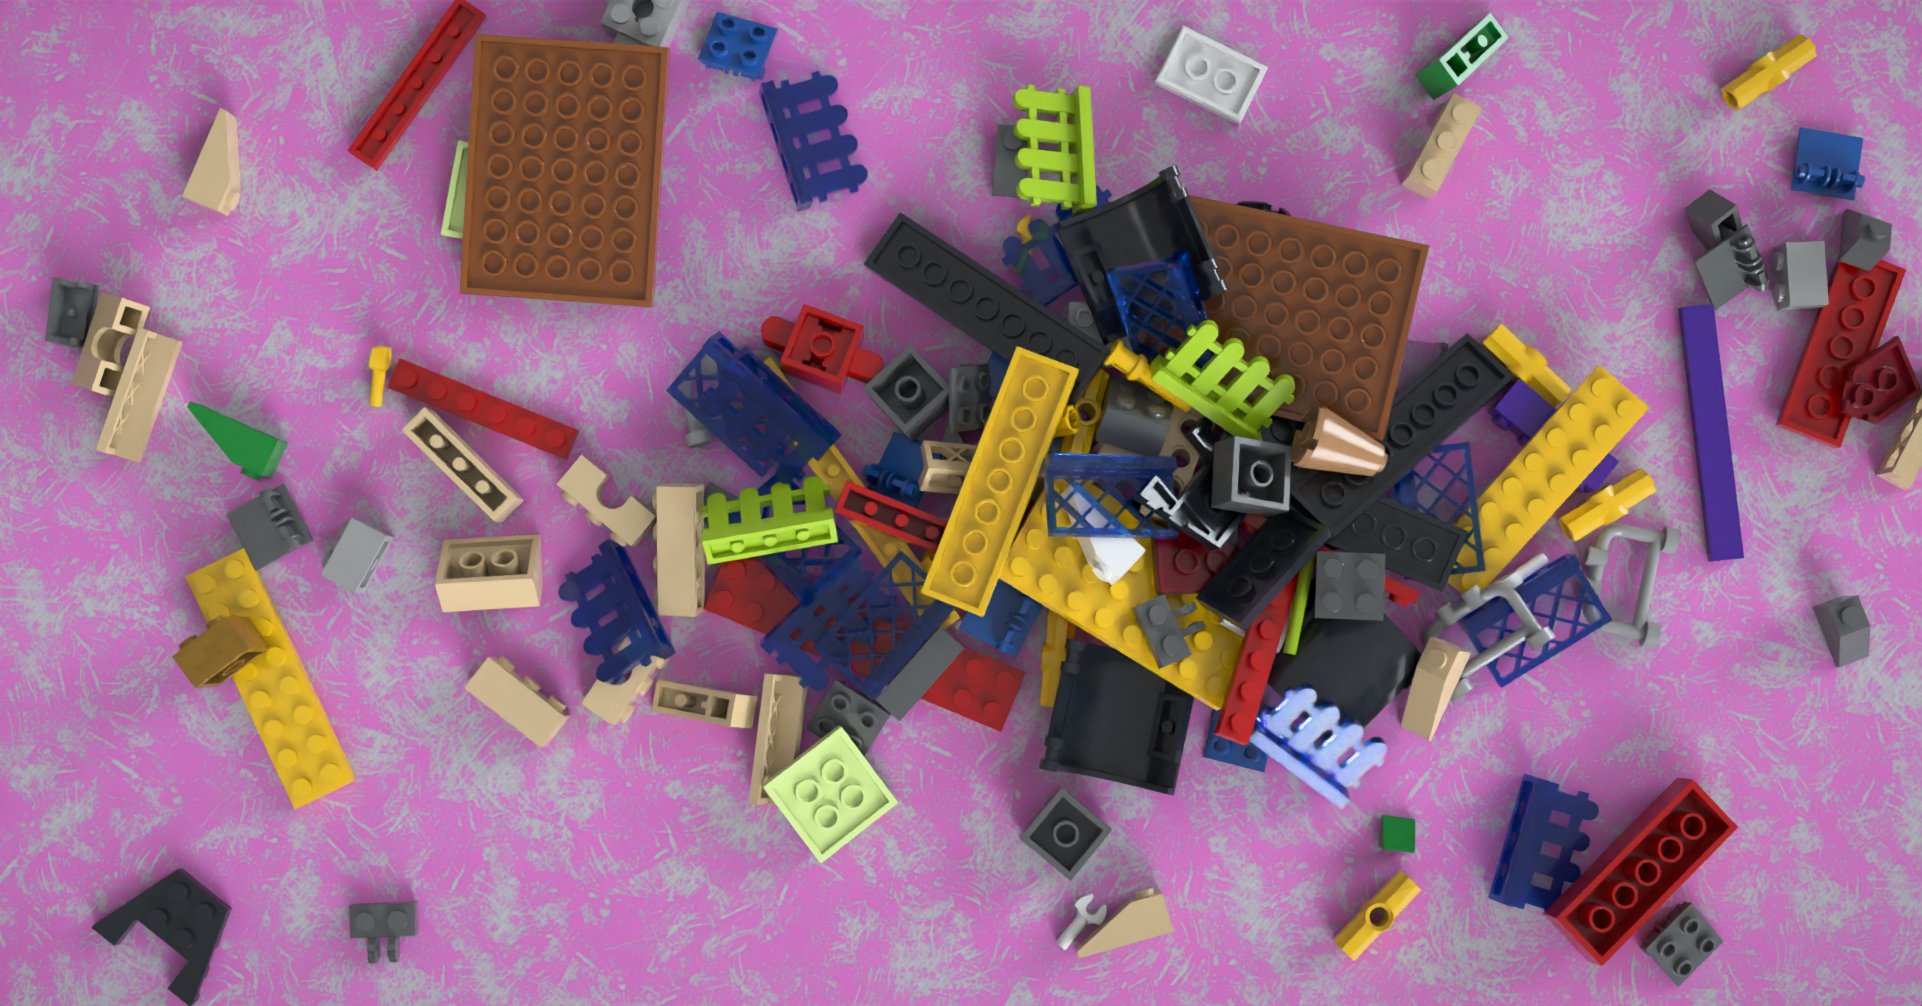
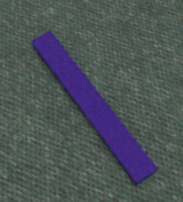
[1678,304,1744,562]

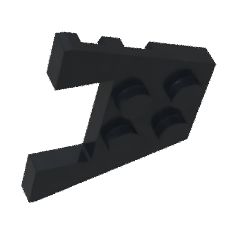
[1133,416,1247,551]
[92,868,232,1006]

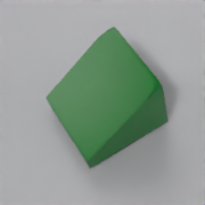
[1378,815,1415,853]

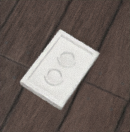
[1154,25,1268,125]

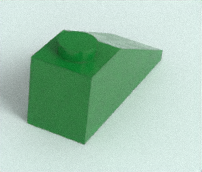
[1415,13,1509,100]
[187,401,288,480]

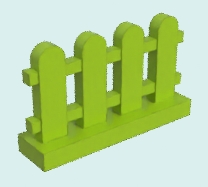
[1012,84,1097,216]
[1151,320,1295,441]
[701,476,838,565]

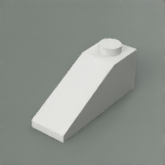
[1060,482,1146,585]

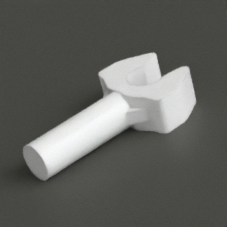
[1492,553,1548,589]
[1056,893,1107,950]

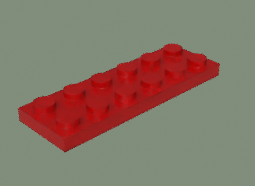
[1775,253,1906,449]

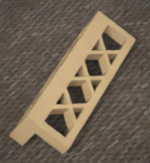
[95,327,183,463]
[1876,387,1922,490]
[918,440,1051,501]
[748,673,809,806]

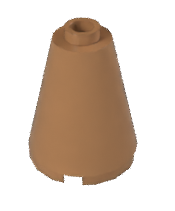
[1291,403,1388,476]

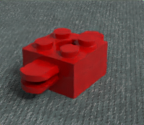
[761,303,884,394]

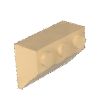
[435,534,543,612]

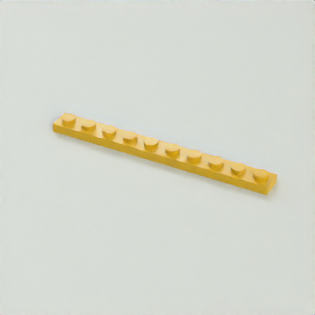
[744,357,960,635]

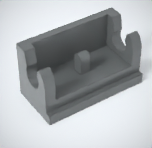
[45,277,99,348]

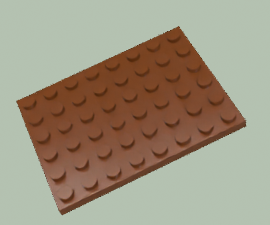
[460,34,670,308]
[1131,195,1430,441]

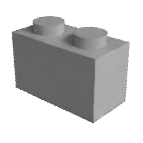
[1771,241,1829,311]
[321,518,394,594]

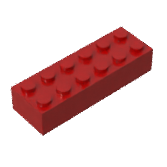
[1543,777,1738,966]

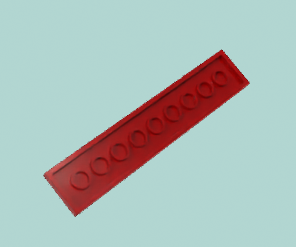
[703,558,1026,732]

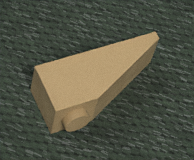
[182,108,241,217]
[1401,637,1471,741]
[652,679,758,728]
[1075,887,1173,958]

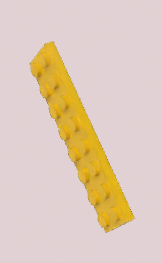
[921,346,1079,617]
[1447,364,1650,594]
[185,548,357,809]

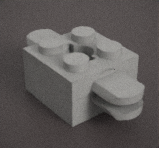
[600,0,690,48]

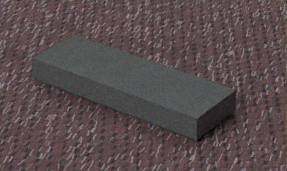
[876,626,964,721]

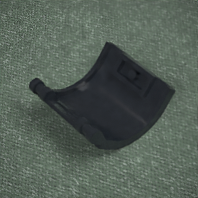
[1054,165,1229,345]
[1267,576,1422,758]
[1039,638,1194,795]

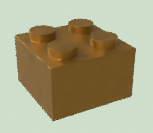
[172,615,270,688]

